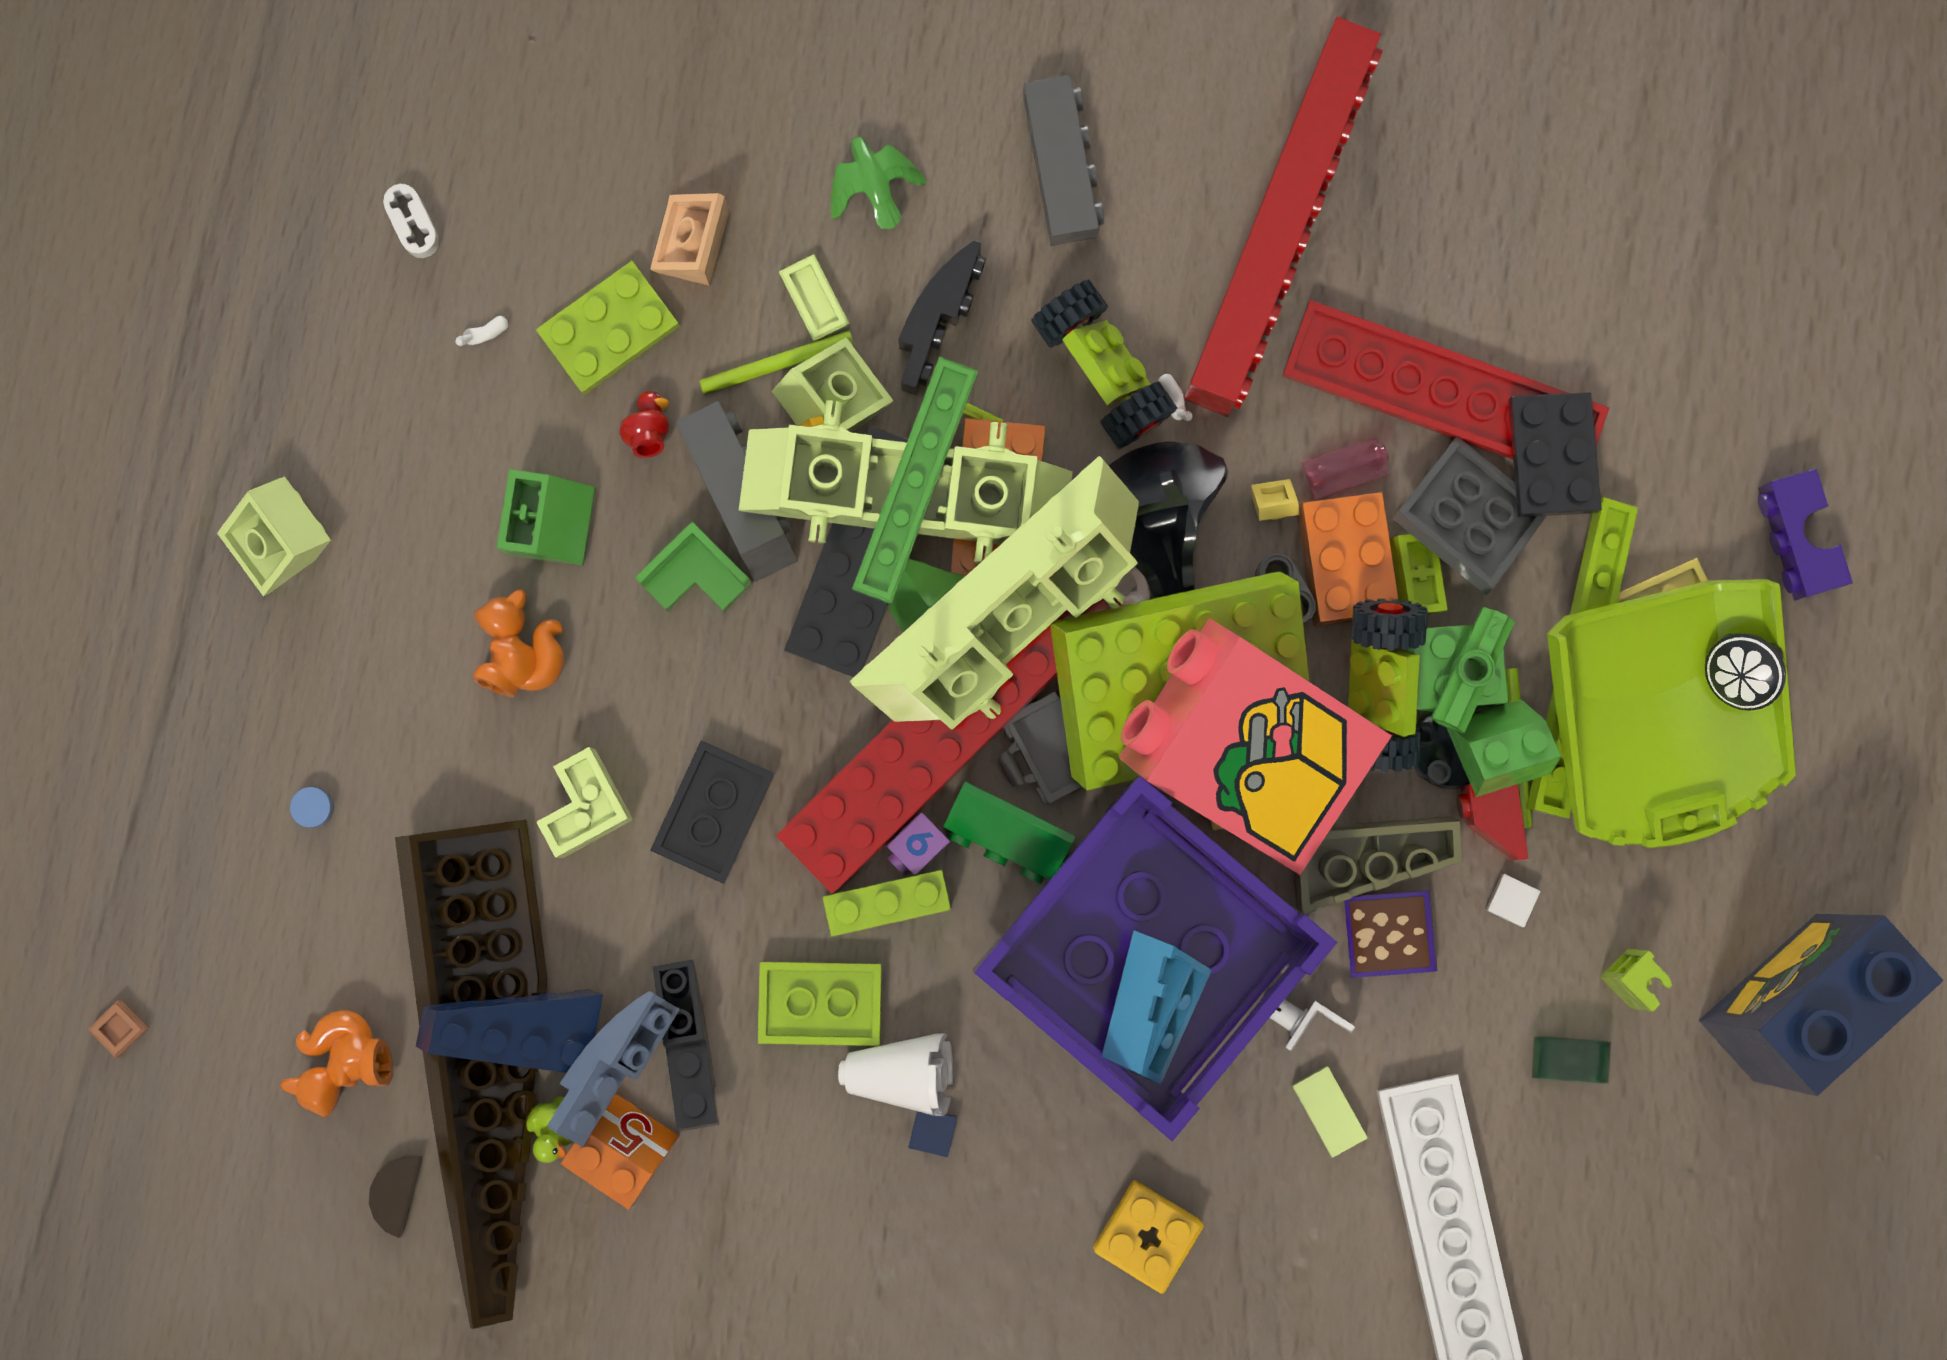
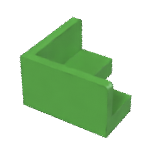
[635,521,752,612]

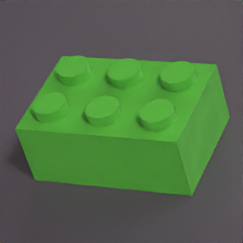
[1406,625,1508,713]

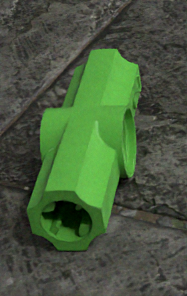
[1430,607,1515,733]

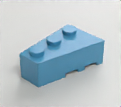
[1102,931,1212,1085]

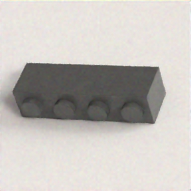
[1023,75,1104,246]

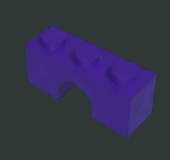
[1758,469,1853,601]

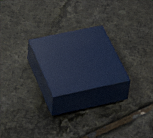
[908,1111,957,1157]

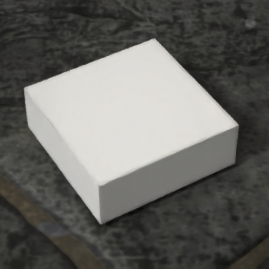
[1485,874,1541,928]

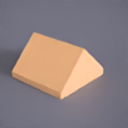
[650,193,729,286]

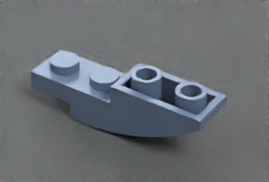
[547,991,680,1147]

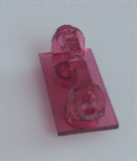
[1301,437,1390,500]

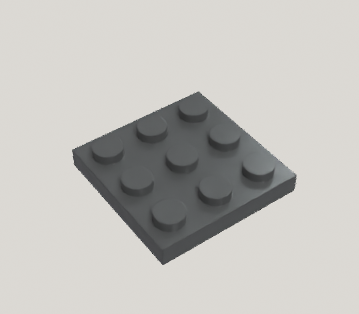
[1392,437,1546,595]

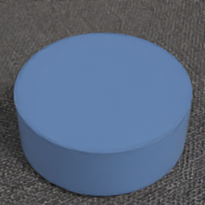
[290,787,334,828]

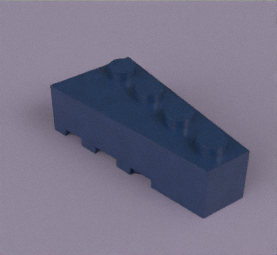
[415,989,603,1073]

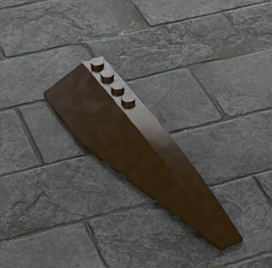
[395,819,548,1329]

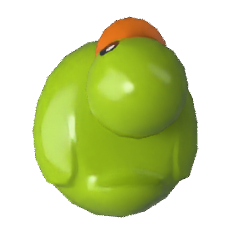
[526,1096,573,1163]

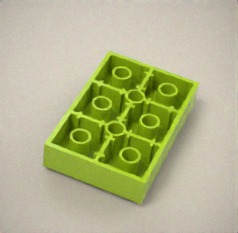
[1050,571,1310,791]

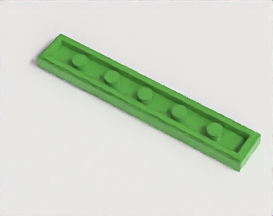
[852,356,978,605]

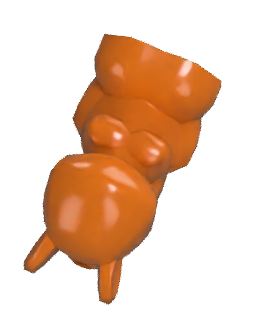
[472,589,565,698]
[279,1010,393,1118]

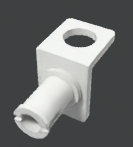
[1270,999,1355,1052]

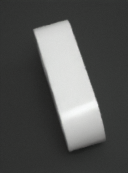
[383,184,439,258]

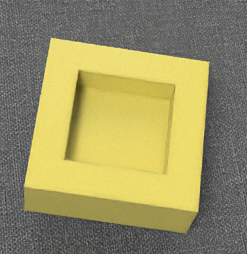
[1251,479,1299,521]

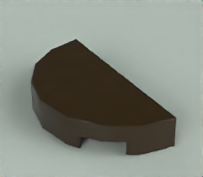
[369,1156,422,1238]

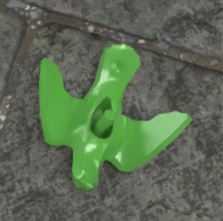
[831,136,926,229]

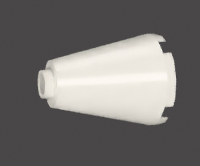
[838,1033,953,1116]

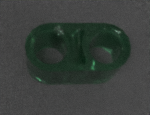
[1532,1036,1611,1083]

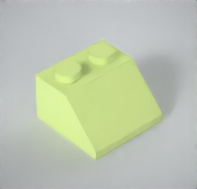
[772,338,893,433]
[217,476,331,596]

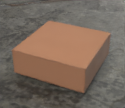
[88,1000,149,1058]

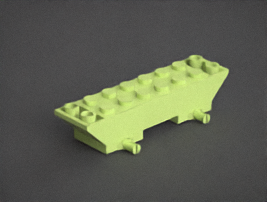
[739,401,1073,564]
[850,456,1139,730]

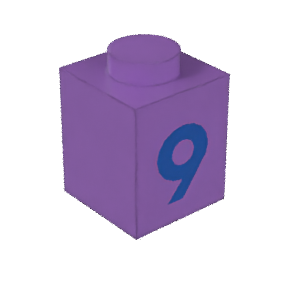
[887,812,950,876]

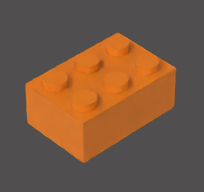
[1297,492,1398,627]

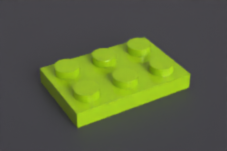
[536,261,680,395]
[758,962,882,1046]

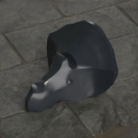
[1108,441,1228,598]

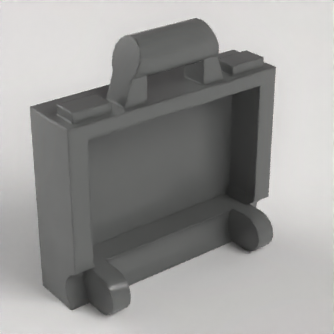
[998,690,1082,805]

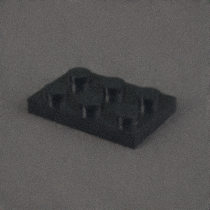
[1508,392,1602,517]
[650,741,775,884]

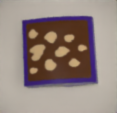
[1344,890,1438,978]

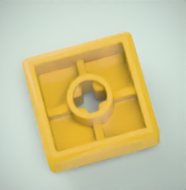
[1093,1180,1204,1294]

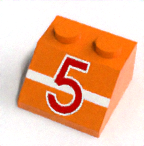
[561,1093,680,1210]

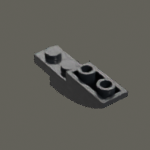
[898,241,986,395]
[653,960,719,1132]

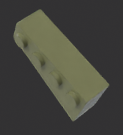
[1294,816,1463,914]

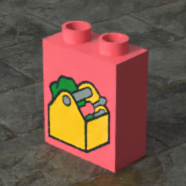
[1118,618,1392,875]

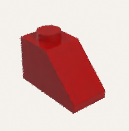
[1457,784,1529,860]

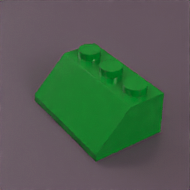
[943,782,1076,885]

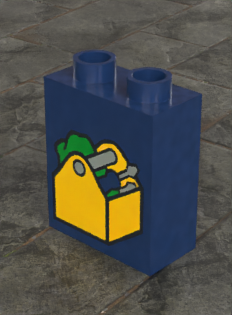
[1699,914,1944,1096]

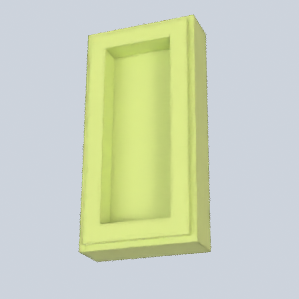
[779,254,850,342]
[1291,1066,1368,1158]

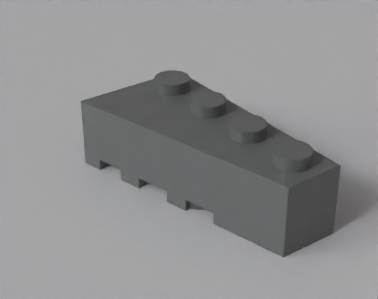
[675,401,798,582]

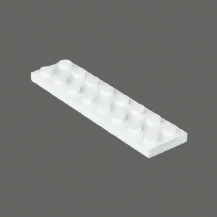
[1376,1073,1523,1360]

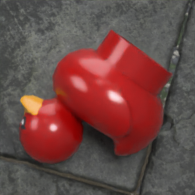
[619,391,670,458]

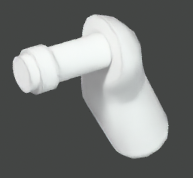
[456,316,508,346]
[1158,374,1192,421]

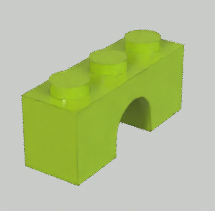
[823,870,951,937]

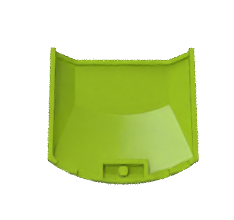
[1547,579,1796,848]

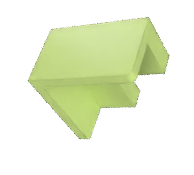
[537,747,633,858]

